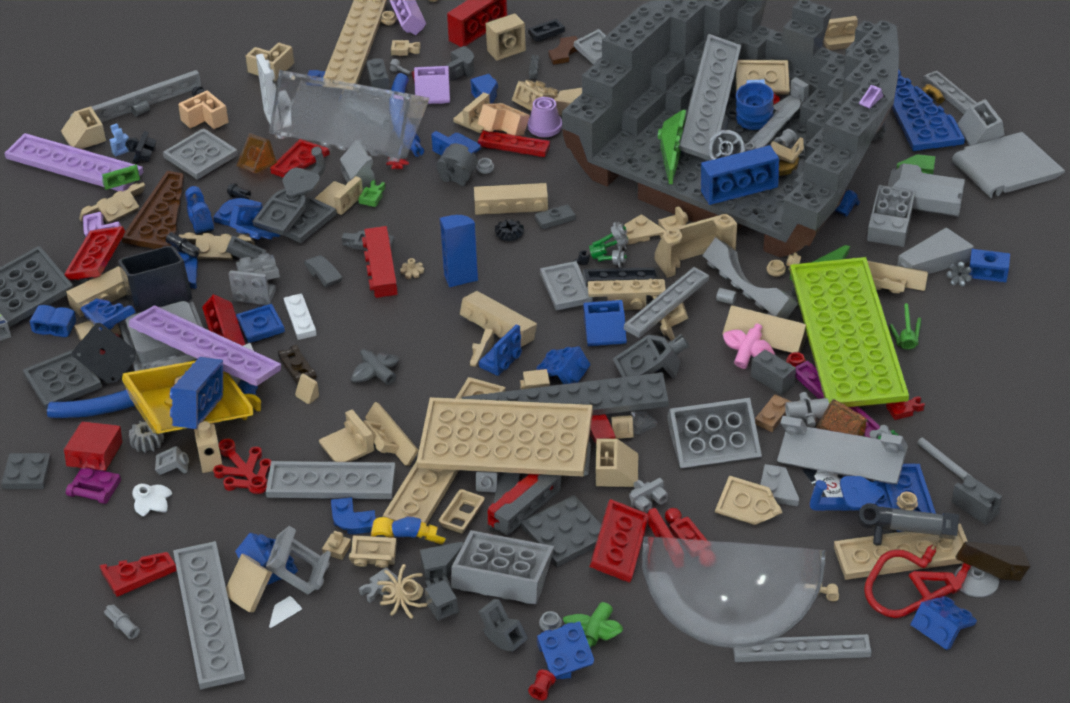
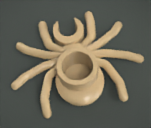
[377,564,427,619]

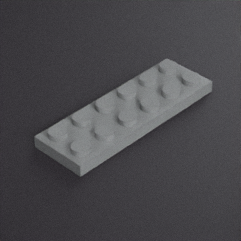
[266,461,396,499]

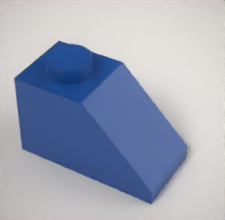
[471,74,498,104]

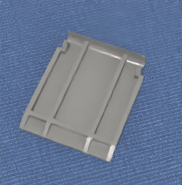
[952,132,1065,198]

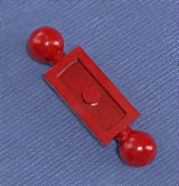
[665,508,716,567]

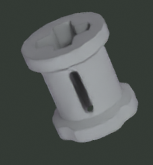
[774,129,797,148]

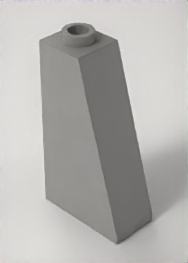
[897,227,974,274]

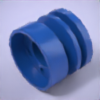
[736,82,774,130]

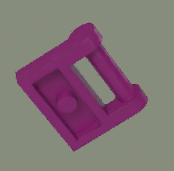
[66,468,121,504]

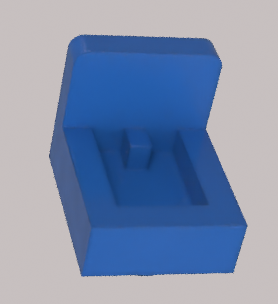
[834,190,860,217]

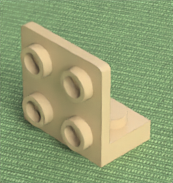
[512,80,558,111]
[315,176,363,215]
[319,409,374,462]

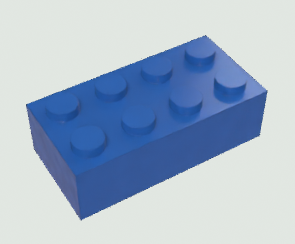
[701,145,779,205]
[170,357,223,429]

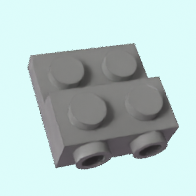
[236,253,280,280]

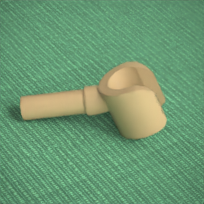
[808,584,839,602]

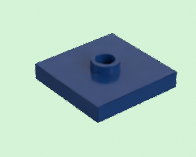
[236,304,285,343]

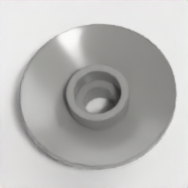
[955,566,999,598]

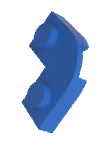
[213,198,263,226]
[331,497,376,534]

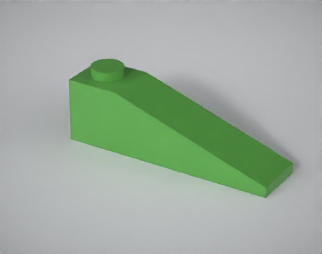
[658,110,686,184]

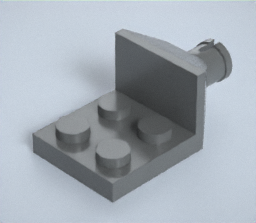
[613,334,690,379]

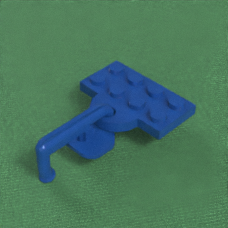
[810,464,936,532]

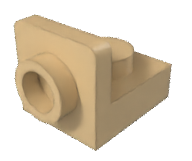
[658,206,688,231]

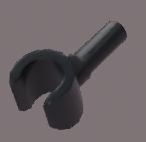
[571,250,590,265]

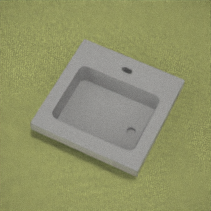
[118,301,203,371]

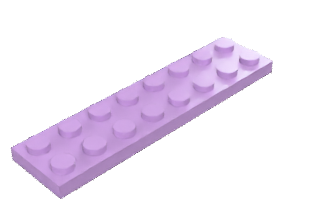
[4,133,143,192]
[129,305,281,386]

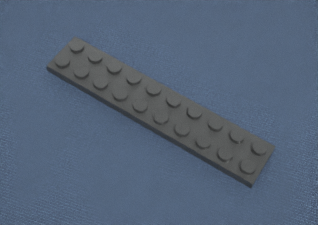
[462,372,669,416]

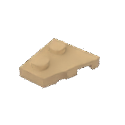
[624,214,666,245]

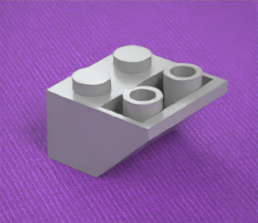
[957,99,1005,146]
[340,140,375,190]

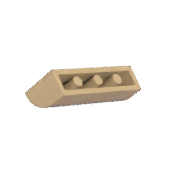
[722,305,807,353]

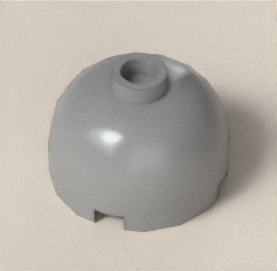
[708,130,745,160]

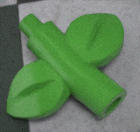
[563,602,623,648]

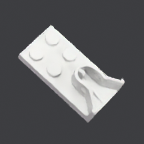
[256,54,291,131]

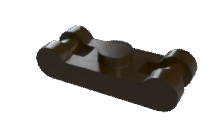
[278,344,317,385]

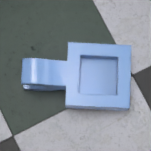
[109,124,129,157]

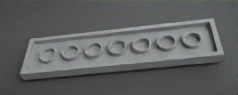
[679,34,741,161]
[173,541,245,690]

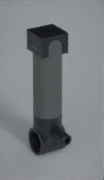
[857,503,959,546]

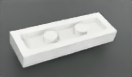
[284,294,317,340]

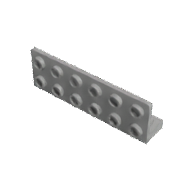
[777,416,908,485]

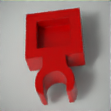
[886,396,925,420]

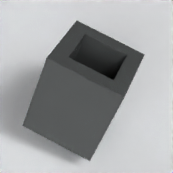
[425,580,458,621]

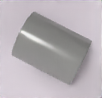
[716,288,737,305]

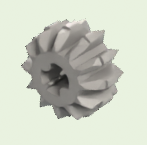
[129,421,164,453]

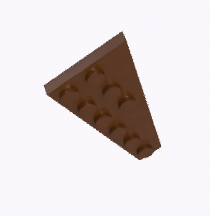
[122,171,184,249]

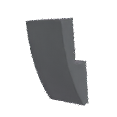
[304,255,342,287]

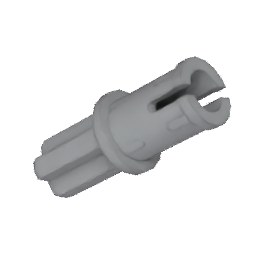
[104,604,140,639]

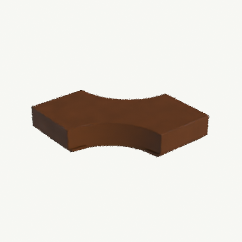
[548,36,578,65]

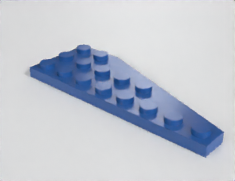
[892,70,965,151]

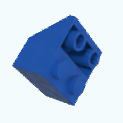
[583,300,627,346]
[235,533,298,585]

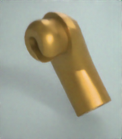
[922,84,945,104]

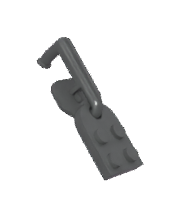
[253,146,326,236]

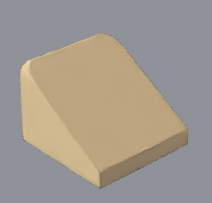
[295,374,319,404]

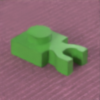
[358,180,385,207]

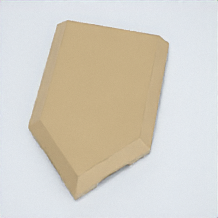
[715,476,783,525]

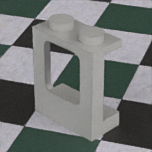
[265,526,331,595]

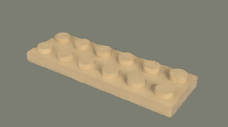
[834,524,968,580]

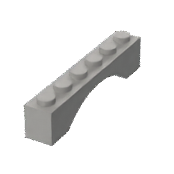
[702,237,798,319]

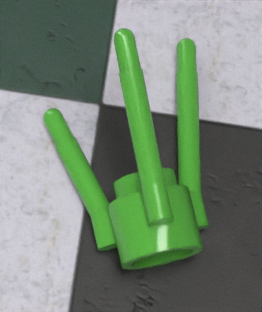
[889,303,921,350]

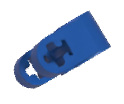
[185,186,214,234]

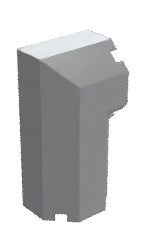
[888,163,965,217]

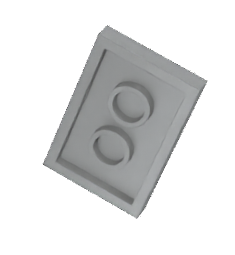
[540,261,593,310]

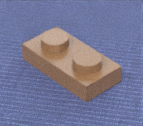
[755,395,791,432]

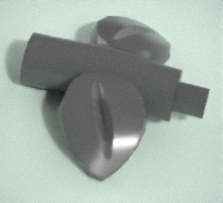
[351,349,399,385]

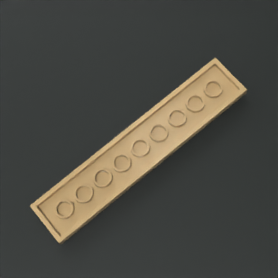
[322,0,387,89]
[382,377,505,525]

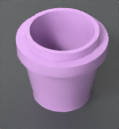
[528,97,562,138]

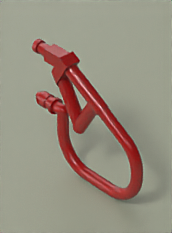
[864,544,971,618]

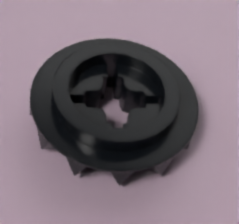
[495,219,524,241]

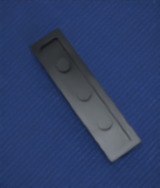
[583,267,661,287]

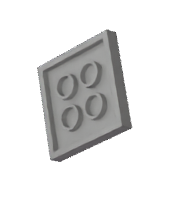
[163,128,238,180]

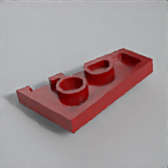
[270,139,330,178]
[99,552,177,597]

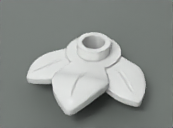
[132,484,172,517]

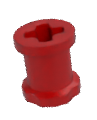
[528,669,556,701]

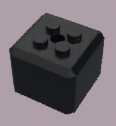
[118,246,192,314]

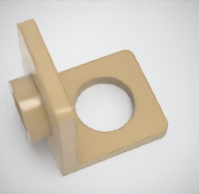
[771,137,804,164]

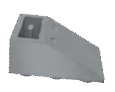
[867,185,916,247]

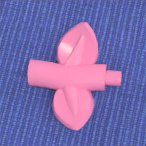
[723,324,775,369]

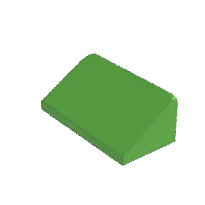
[102,164,140,190]

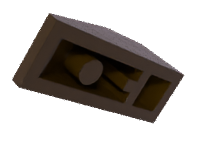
[955,541,1031,581]

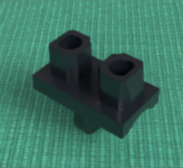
[125,131,157,164]

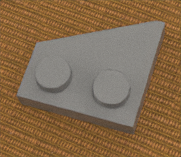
[760,464,799,506]

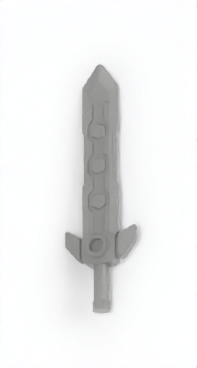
[745,98,801,151]

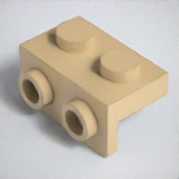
[349,536,397,568]

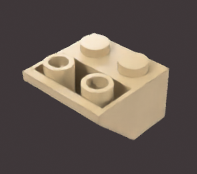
[61,106,106,149]
[596,439,638,487]

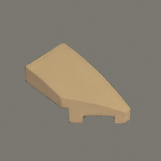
[470,328,494,367]

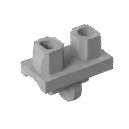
[629,478,668,513]

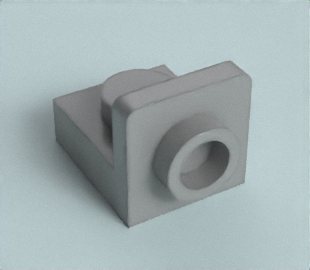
[155,446,189,475]
[476,471,499,492]

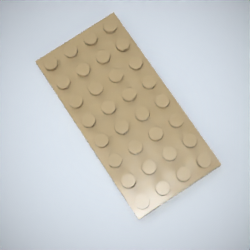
[416,397,593,476]

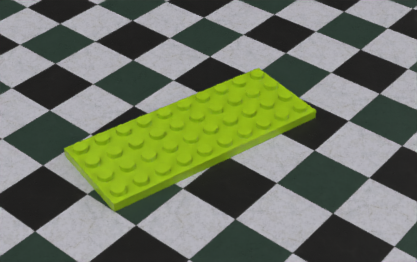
[790,257,909,409]

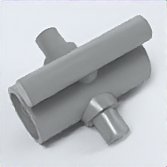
[785,392,830,428]

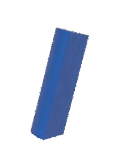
[440,215,478,287]

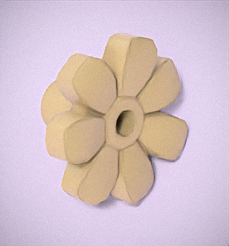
[400,258,424,279]

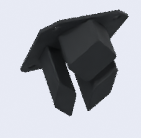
[72,323,136,383]

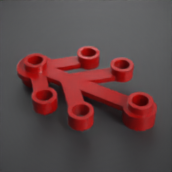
[213,439,271,494]

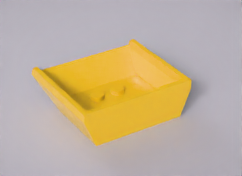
[122,360,253,434]

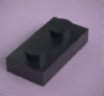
[528,19,565,42]

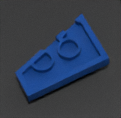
[80,298,136,331]

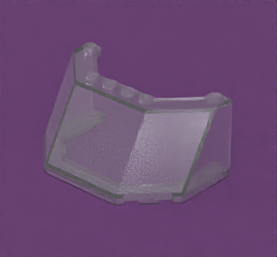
[269,70,429,162]

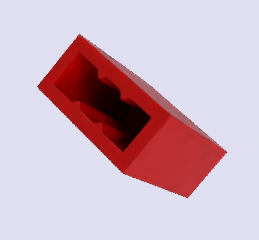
[64,422,123,471]

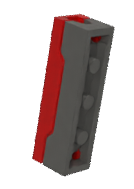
[487,474,561,536]

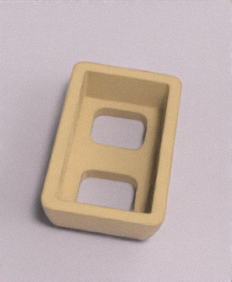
[439,489,484,534]

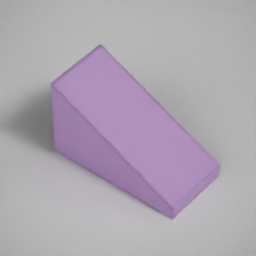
[859,85,883,109]

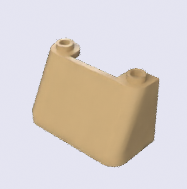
[655,214,737,278]

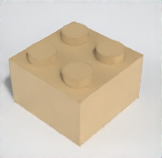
[486,13,526,61]

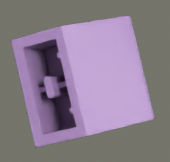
[414,66,450,105]

